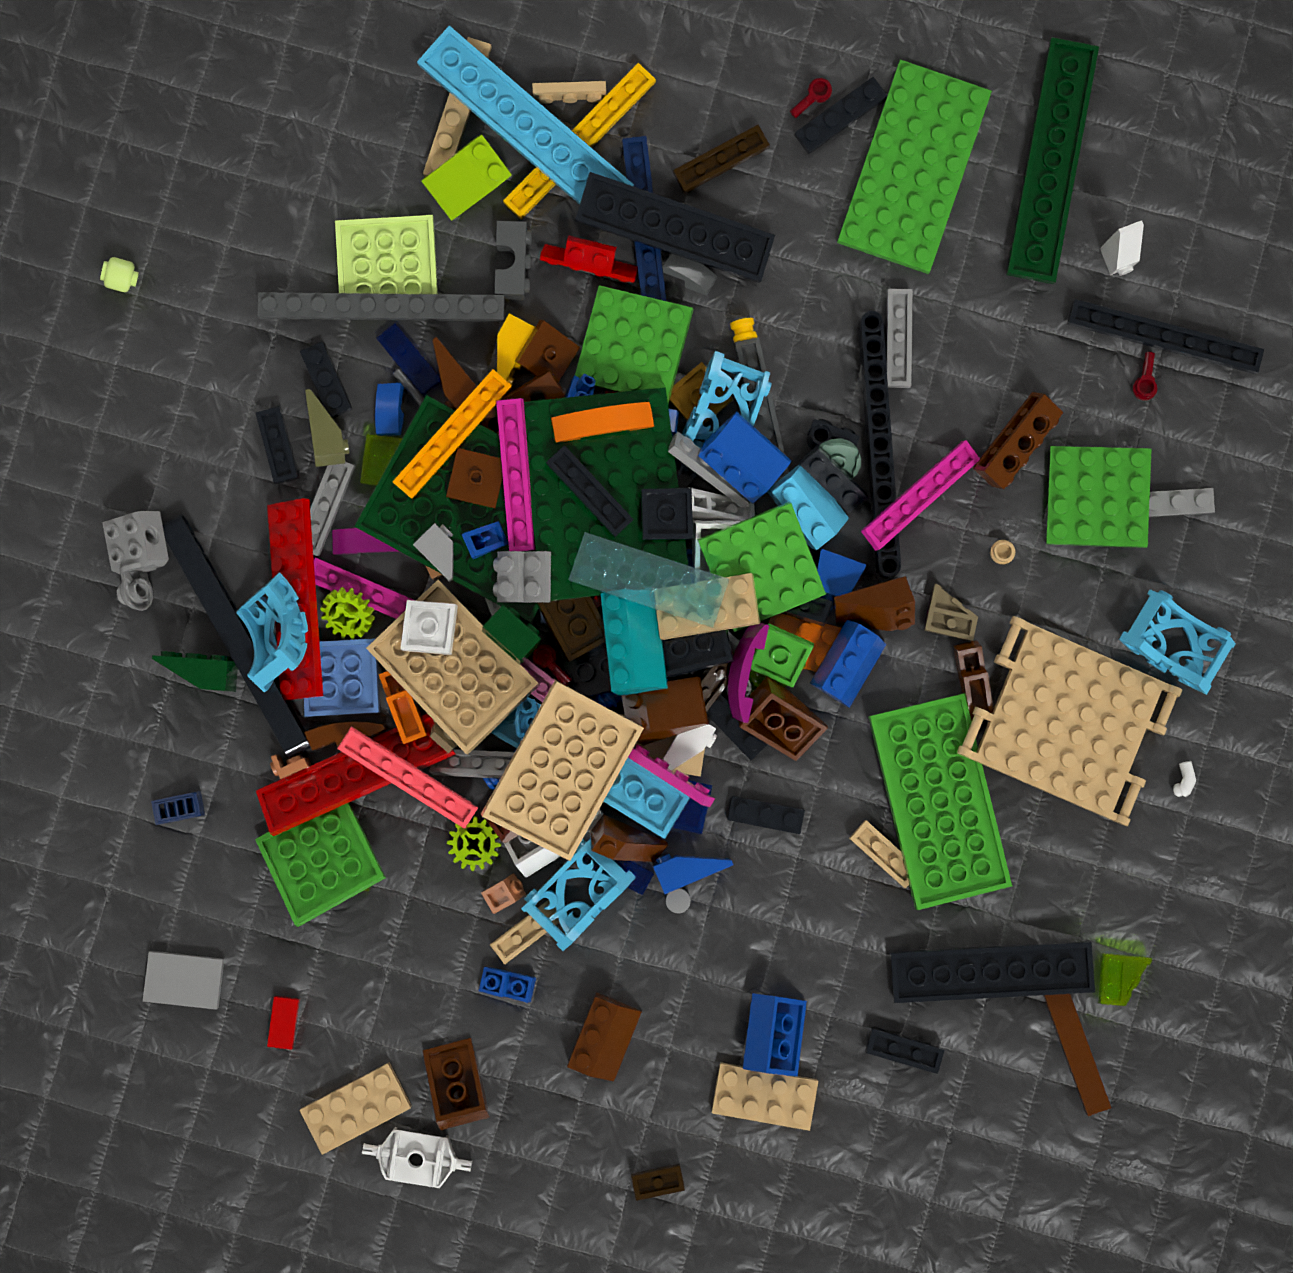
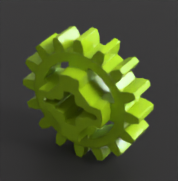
[320,587,375,640]
[447,816,502,871]

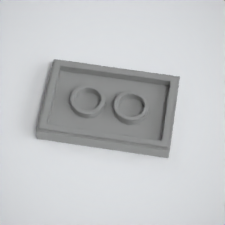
[143,951,224,1010]

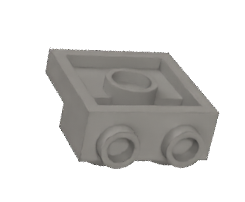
[493,551,551,603]

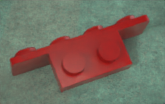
[540,236,638,283]

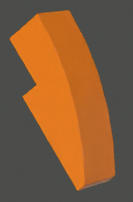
[378,671,427,744]

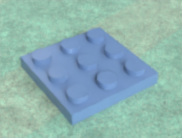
[304,639,380,717]

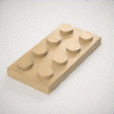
[654,573,760,640]
[300,1062,412,1155]
[711,1062,818,1131]

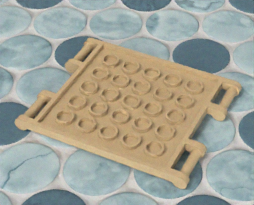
[956,616,1182,827]

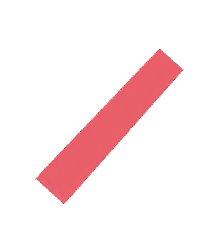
[337,726,478,829]

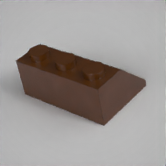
[567,993,642,1081]

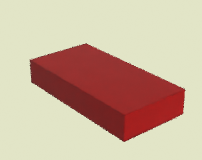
[267,996,300,1050]

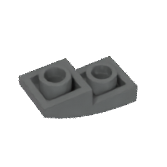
[663,254,717,296]

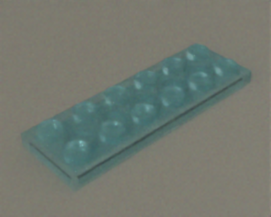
[569,532,729,628]

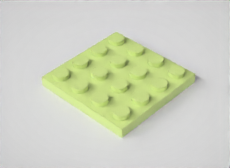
[335,215,438,294]

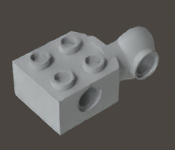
[102,511,169,611]

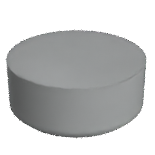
[666,888,691,913]

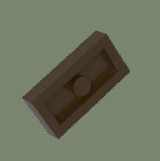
[631,1164,685,1201]

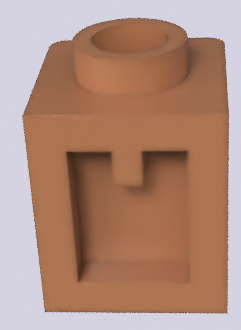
[270,754,312,779]
[481,873,526,914]

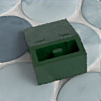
[482,605,541,665]
[152,651,238,692]

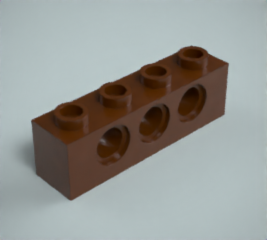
[480,368,565,434]
[973,392,1064,490]

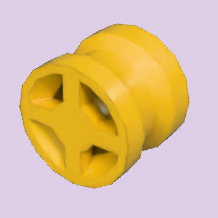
[730,318,758,343]

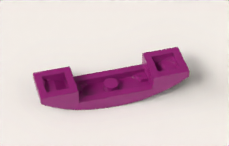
[332,528,400,555]
[728,622,769,723]

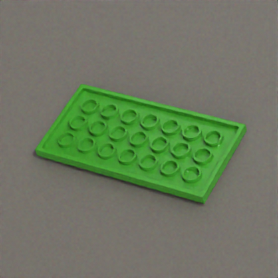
[837,60,992,274]
[868,693,1012,910]

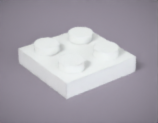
[401,600,458,655]

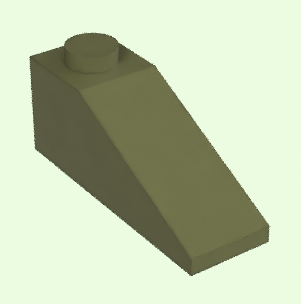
[305,389,349,467]

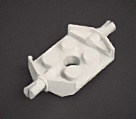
[362,1127,472,1188]

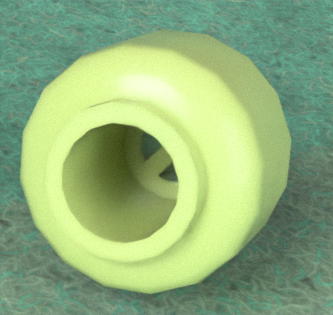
[100,257,139,292]

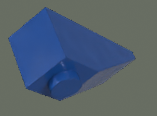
[653,854,733,894]

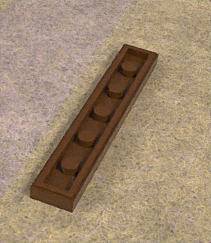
[1043,994,1111,1117]

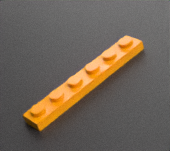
[393,369,512,499]

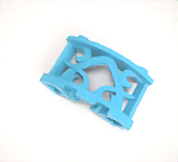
[682,351,771,449]
[236,572,308,692]
[1119,590,1236,695]
[521,838,636,951]

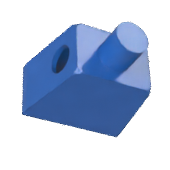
[816,548,866,610]

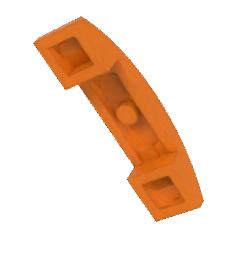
[551,402,654,443]

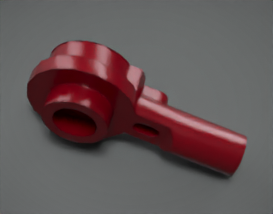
[790,78,832,119]
[1132,352,1157,401]
[532,644,572,686]

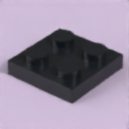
[641,488,693,540]

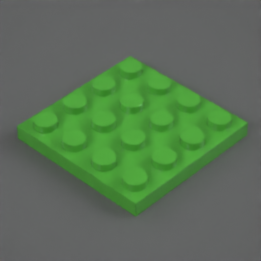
[575,285,694,404]
[1046,446,1151,548]
[697,502,826,632]
[255,803,386,927]

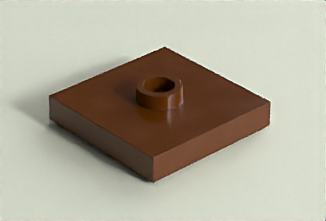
[515,320,580,382]
[446,448,503,509]

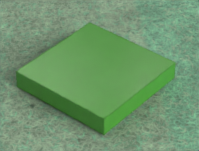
[751,623,814,688]

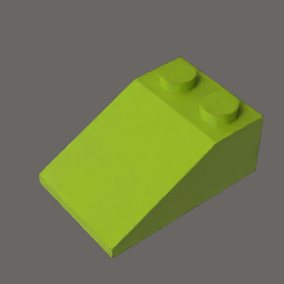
[421,134,512,221]

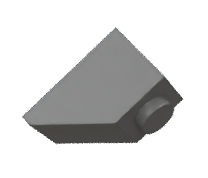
[413,523,454,581]

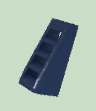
[151,791,205,825]

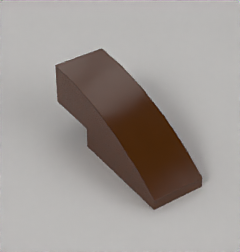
[953,640,993,721]
[304,722,388,751]

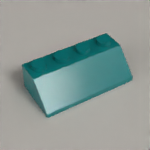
[601,589,668,696]

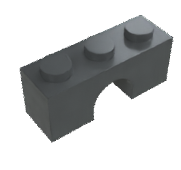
[494,221,532,300]

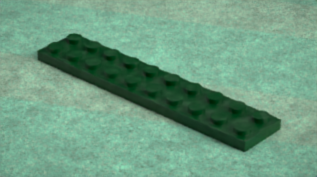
[1006,37,1099,284]

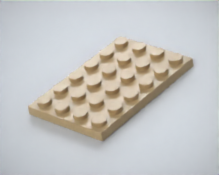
[366,580,540,755]
[481,680,644,861]

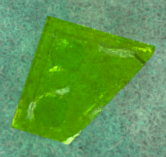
[1098,953,1152,1006]

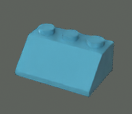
[767,464,849,550]

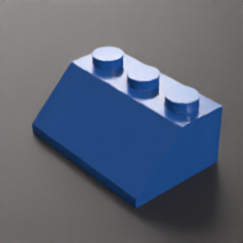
[698,412,791,504]
[810,620,886,708]
[743,993,807,1077]

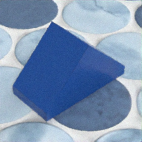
[462,521,509,560]

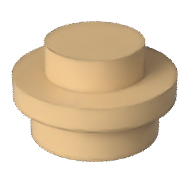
[990,540,1015,564]

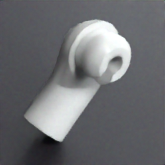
[1173,761,1196,797]

